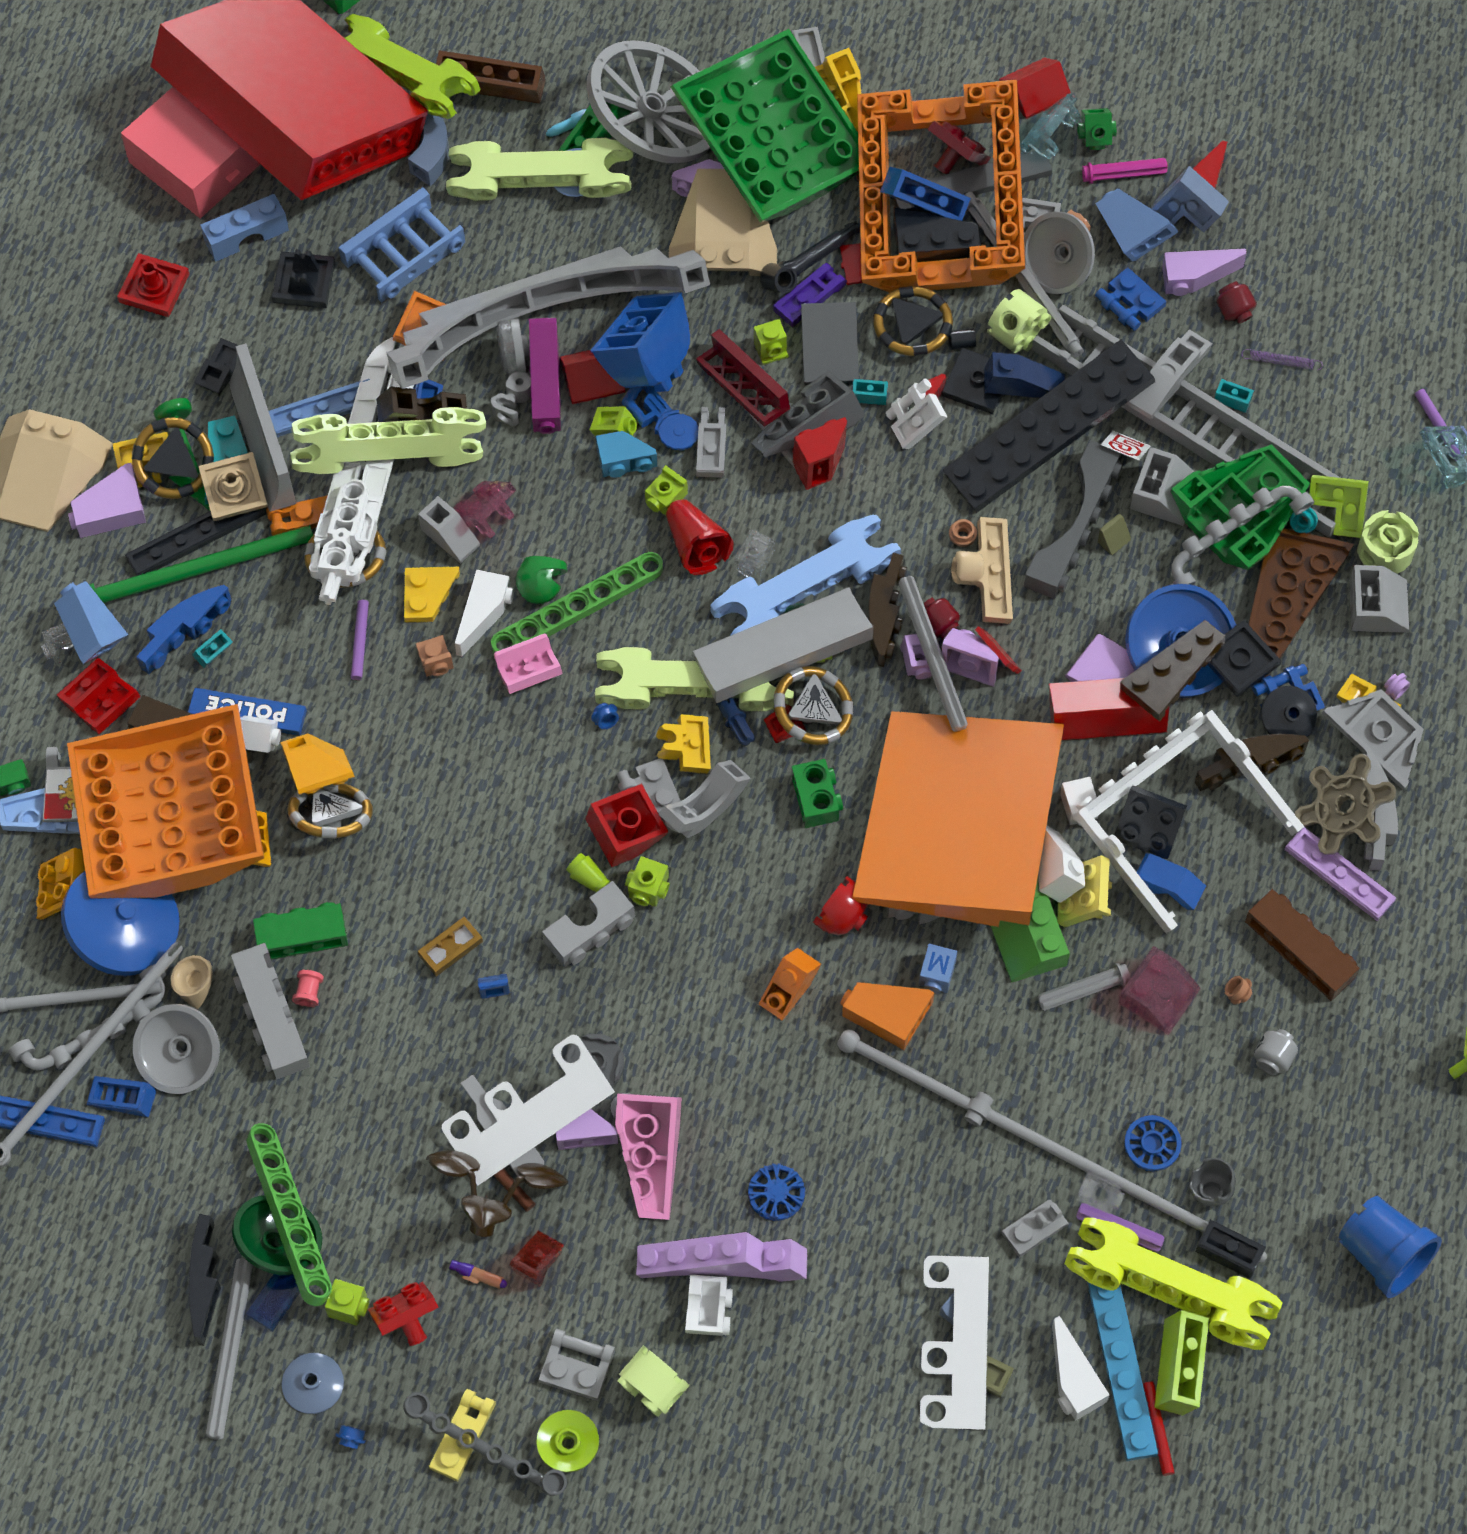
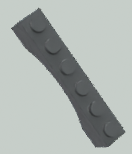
[1024,440,1123,599]

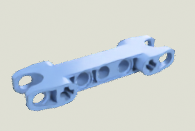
[710,515,901,636]

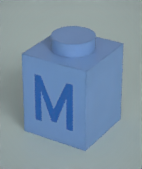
[919,944,957,994]

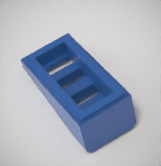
[87,1076,156,1117]

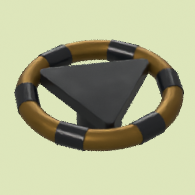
[873,286,953,356]
[131,417,214,499]

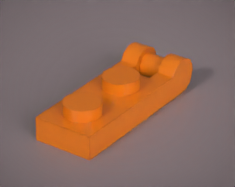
[266,495,328,536]

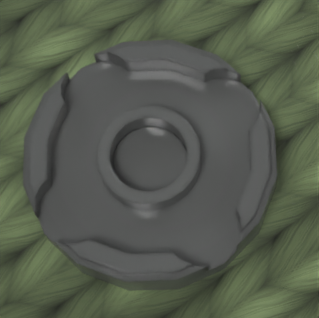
[565,1033,624,1087]

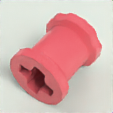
[292,970,324,1007]

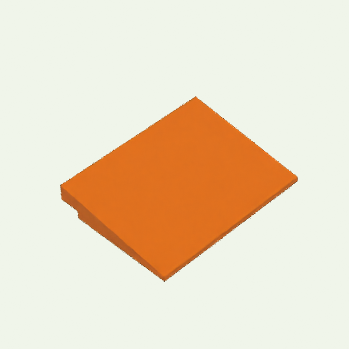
[852,711,1064,927]

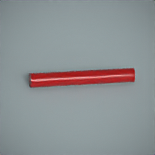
[1143,1381,1175,1476]

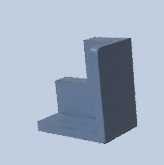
[1151,166,1229,233]

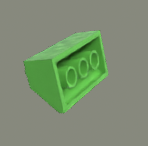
[990,878,1070,983]

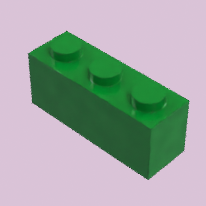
[253,902,349,960]

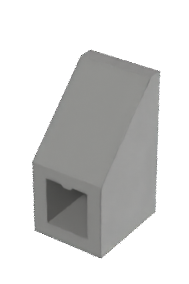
[418,496,480,564]

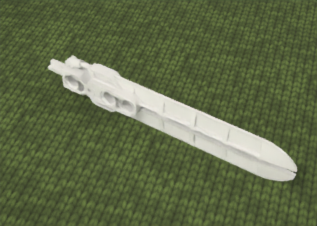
[309,337,414,605]

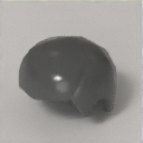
[1189,1158,1236,1207]

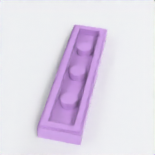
[1285,827,1396,921]

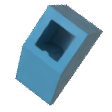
[596,431,657,478]

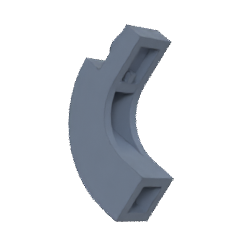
[408,113,449,186]

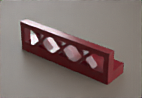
[696,329,790,427]

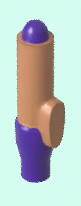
[449,1260,507,1289]

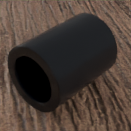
[949,328,976,350]

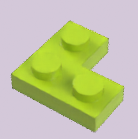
[1309,475,1369,538]

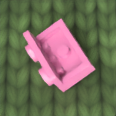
[494,634,562,694]

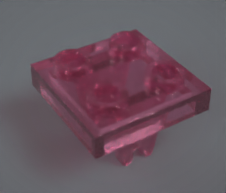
[453,481,516,538]

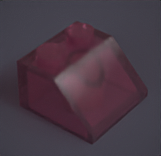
[1118,946,1201,1035]

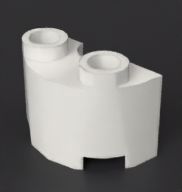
[685,1275,733,1336]

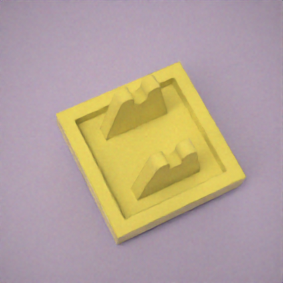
[1057,855,1112,927]

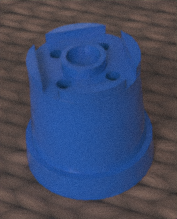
[1338,1196,1442,1298]

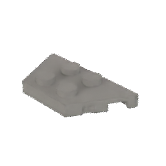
[1321,689,1424,790]

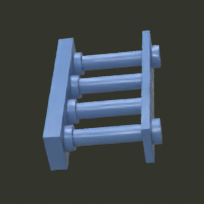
[339,187,465,303]

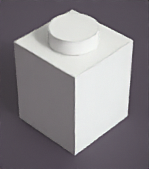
[241,716,281,753]
[1060,777,1098,826]

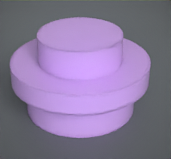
[1384,673,1410,700]

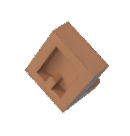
[416,635,454,677]

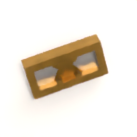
[418,916,483,977]

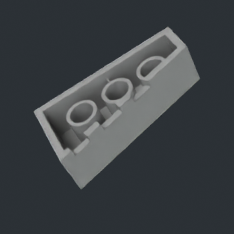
[231,943,310,1080]

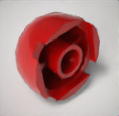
[813,876,868,935]

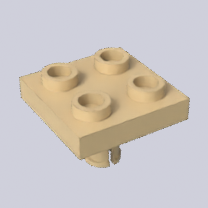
[199,452,268,521]

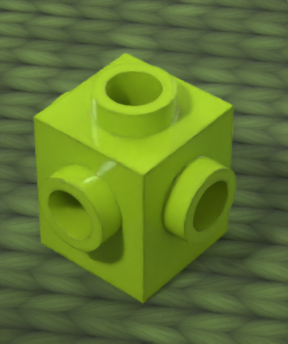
[625,856,670,907]

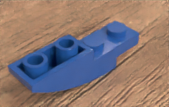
[136,585,231,674]

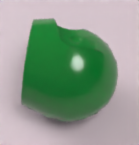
[515,556,568,604]

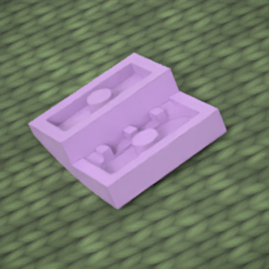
[1065,634,1134,682]

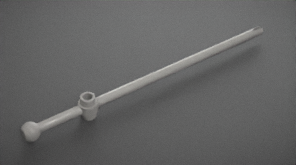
[0,942,183,1168]

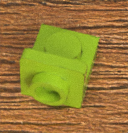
[590,406,637,436]

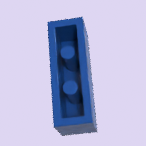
[880,167,971,221]

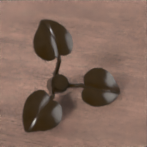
[426,1150,568,1237]

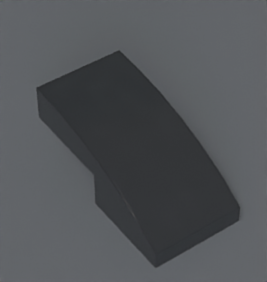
[194,338,238,394]

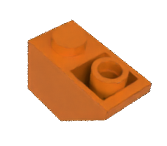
[759,948,821,1020]

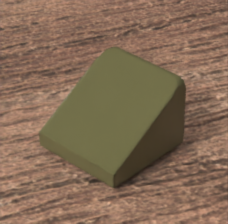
[1098,514,1131,555]

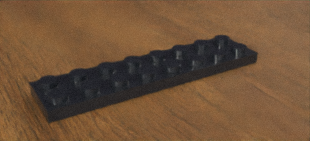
[943,339,1155,513]

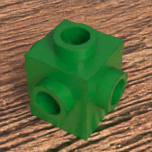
[1077,108,1117,150]

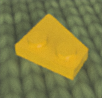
[404,567,460,622]

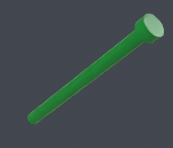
[89,525,313,603]

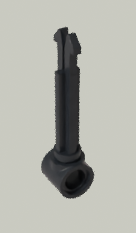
[760,221,860,293]

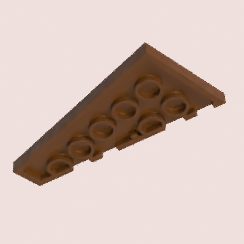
[1248,528,1354,682]

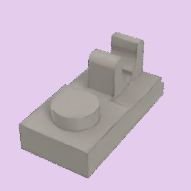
[1001,1200,1069,1258]

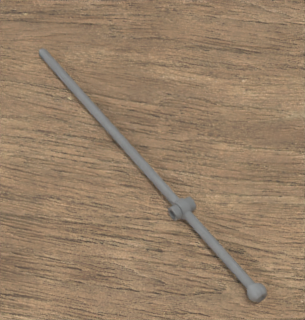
[837,1030,1267,1262]

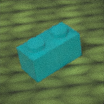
[853,379,888,405]
[1214,379,1254,413]
[192,629,233,668]

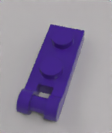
[773,263,847,328]

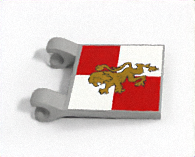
[43,747,78,822]

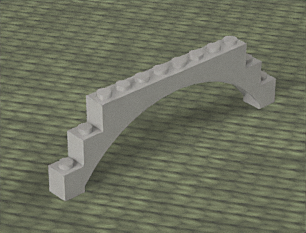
[386,246,710,389]

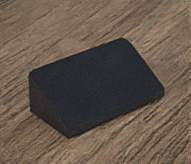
[1195,1219,1266,1279]

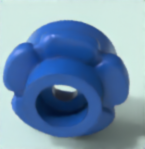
[591,703,619,729]
[335,1425,365,1449]

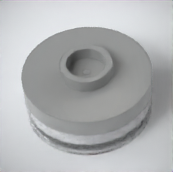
[497,319,529,376]

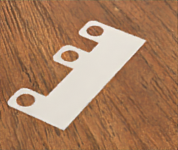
[442,1035,615,1186]

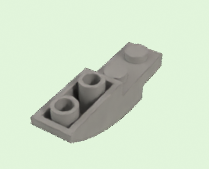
[1128,330,1212,419]
[1364,752,1398,871]

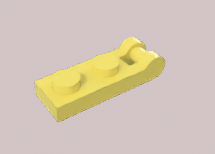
[429,1389,496,1482]

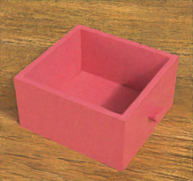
[121,87,260,219]

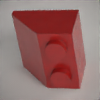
[585,784,668,867]

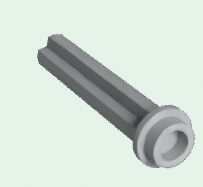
[1038,963,1131,1010]

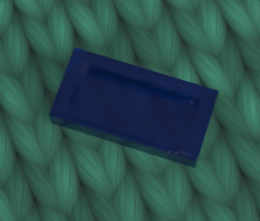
[246,1274,300,1332]

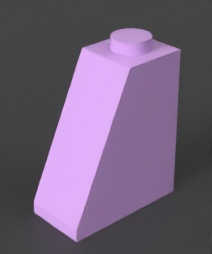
[68,463,146,538]

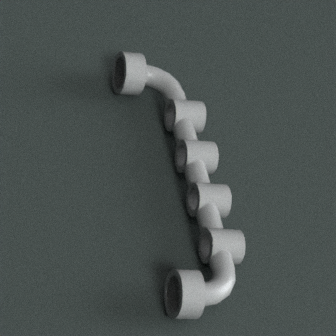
[1171,486,1315,585]
[8,964,166,1070]

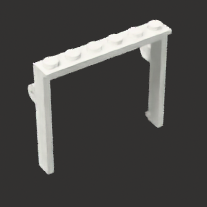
[1072,710,1304,934]

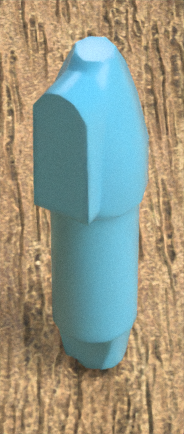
[546,109,586,137]

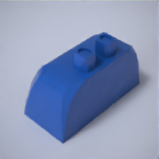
[590,292,690,392]

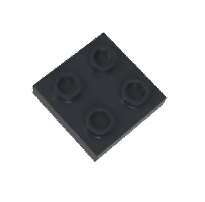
[272,249,335,308]
[1114,785,1187,860]

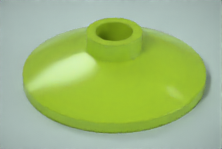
[536,1410,599,1473]

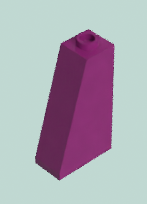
[529,318,561,434]

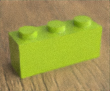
[1155,1310,1209,1416]

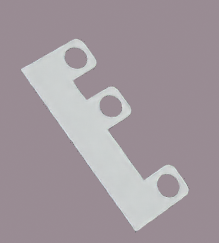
[920,1256,989,1430]

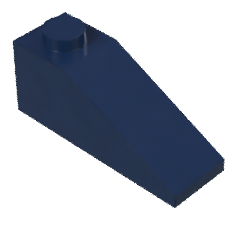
[984,352,1065,398]

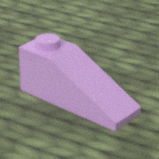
[1162,249,1246,296]

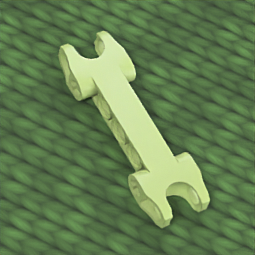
[446,138,633,201]
[290,407,486,474]
[595,647,794,711]

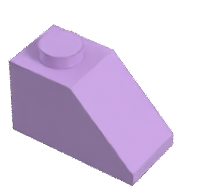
[556,1109,618,1150]

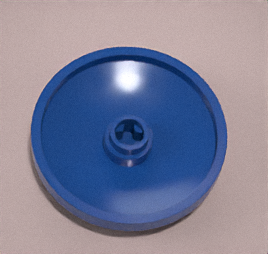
[1125,584,1236,698]
[61,871,179,976]

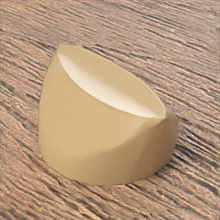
[171,955,213,1009]

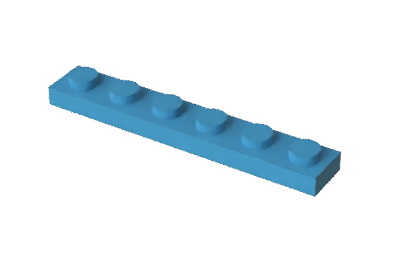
[1087,1282,1158,1461]

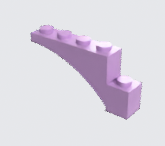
[636,1232,807,1282]

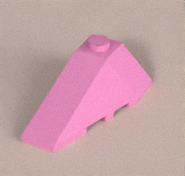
[615,1094,682,1220]

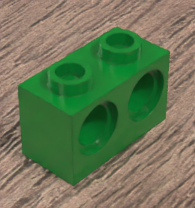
[791,759,843,828]

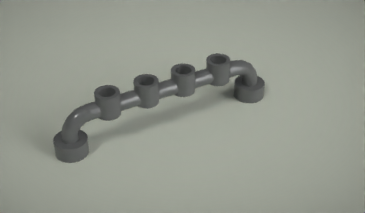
[403,1392,567,1496]

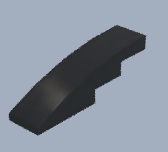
[189,1214,221,1346]

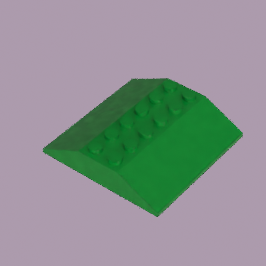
[670,29,859,223]

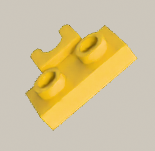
[656,714,711,774]

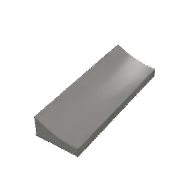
[229,343,297,512]
[693,587,873,703]

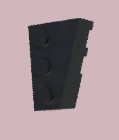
[893,207,981,262]

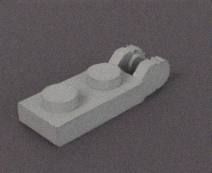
[696,407,726,478]

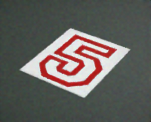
[1101,431,1151,460]

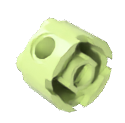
[987,289,1051,353]
[1357,510,1419,574]
[618,1345,690,1417]

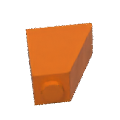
[840,982,935,1050]

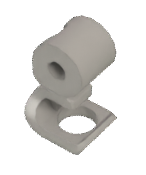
[491,372,531,426]

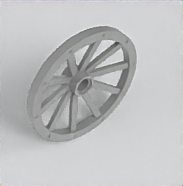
[587,40,710,164]

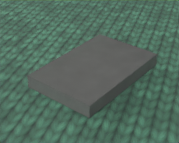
[801,302,859,385]

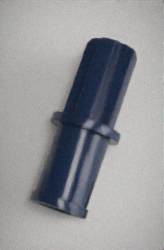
[715,697,755,746]

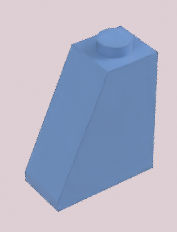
[1095,188,1178,262]
[54,581,128,664]

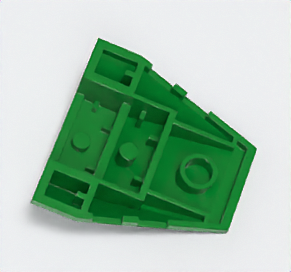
[1171,444,1310,570]

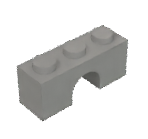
[542,881,635,967]

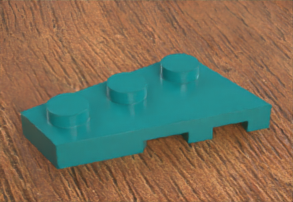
[205,415,248,505]

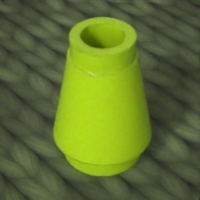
[566,853,610,892]

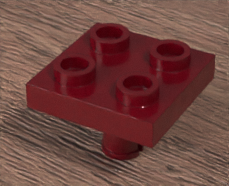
[927,121,991,174]

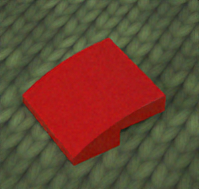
[57,658,141,735]

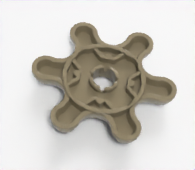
[1295,754,1396,855]

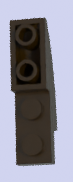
[869,553,907,667]
[1194,734,1309,792]

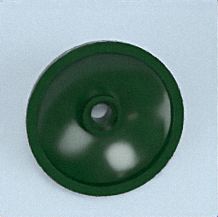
[232,1195,323,1275]

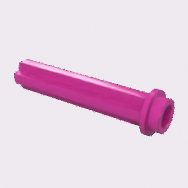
[1082,158,1168,184]

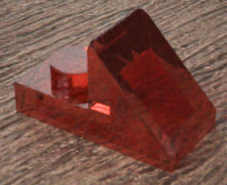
[509,1230,564,1287]

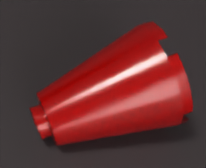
[666,499,734,575]

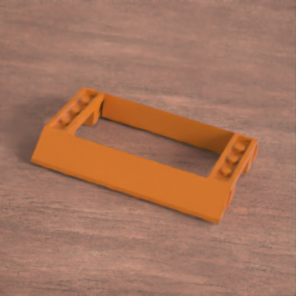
[857,80,1025,293]

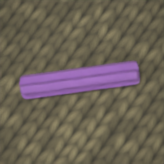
[1076,1203,1165,1252]

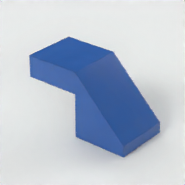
[1137,853,1206,910]

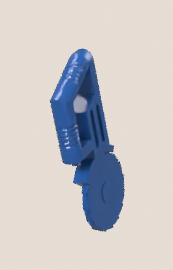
[621,387,698,450]

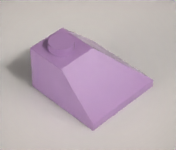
[942,628,999,687]

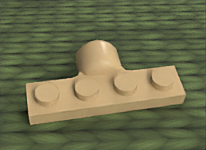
[951,517,1013,624]

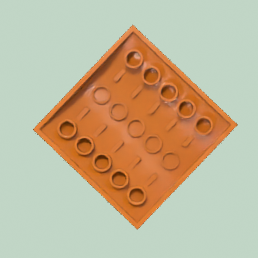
[67,704,264,898]

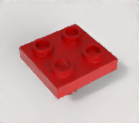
[117,253,190,317]
[368,1282,439,1346]

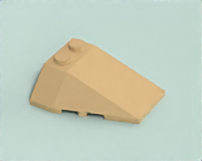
[669,169,777,276]
[0,409,113,532]

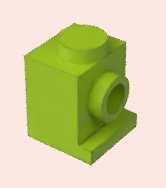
[754,319,789,365]
[645,465,688,515]

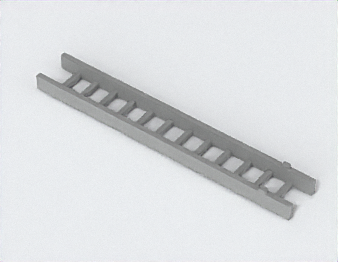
[1032,305,1340,538]

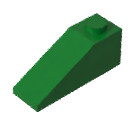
[558,102,631,151]

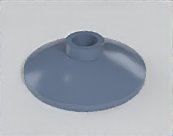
[282,1353,344,1414]

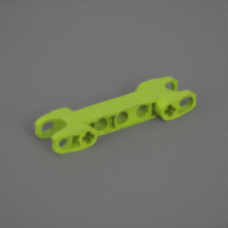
[344,14,481,119]

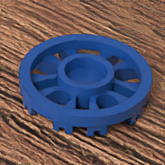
[1124,1115,1181,1172]
[748,1164,805,1221]

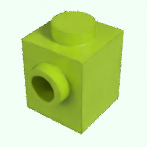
[325,1279,370,1326]

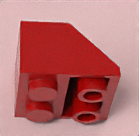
[792,417,847,490]

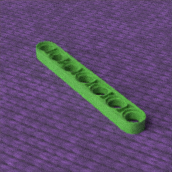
[491,552,663,654]
[246,1123,332,1306]

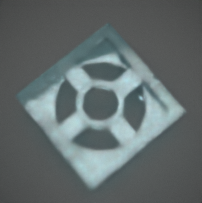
[1020,93,1082,159]
[1419,426,1467,489]

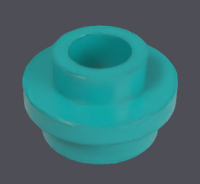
[1290,508,1318,533]

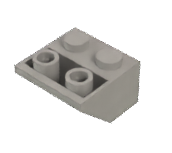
[1130,447,1194,526]
[1349,565,1409,633]

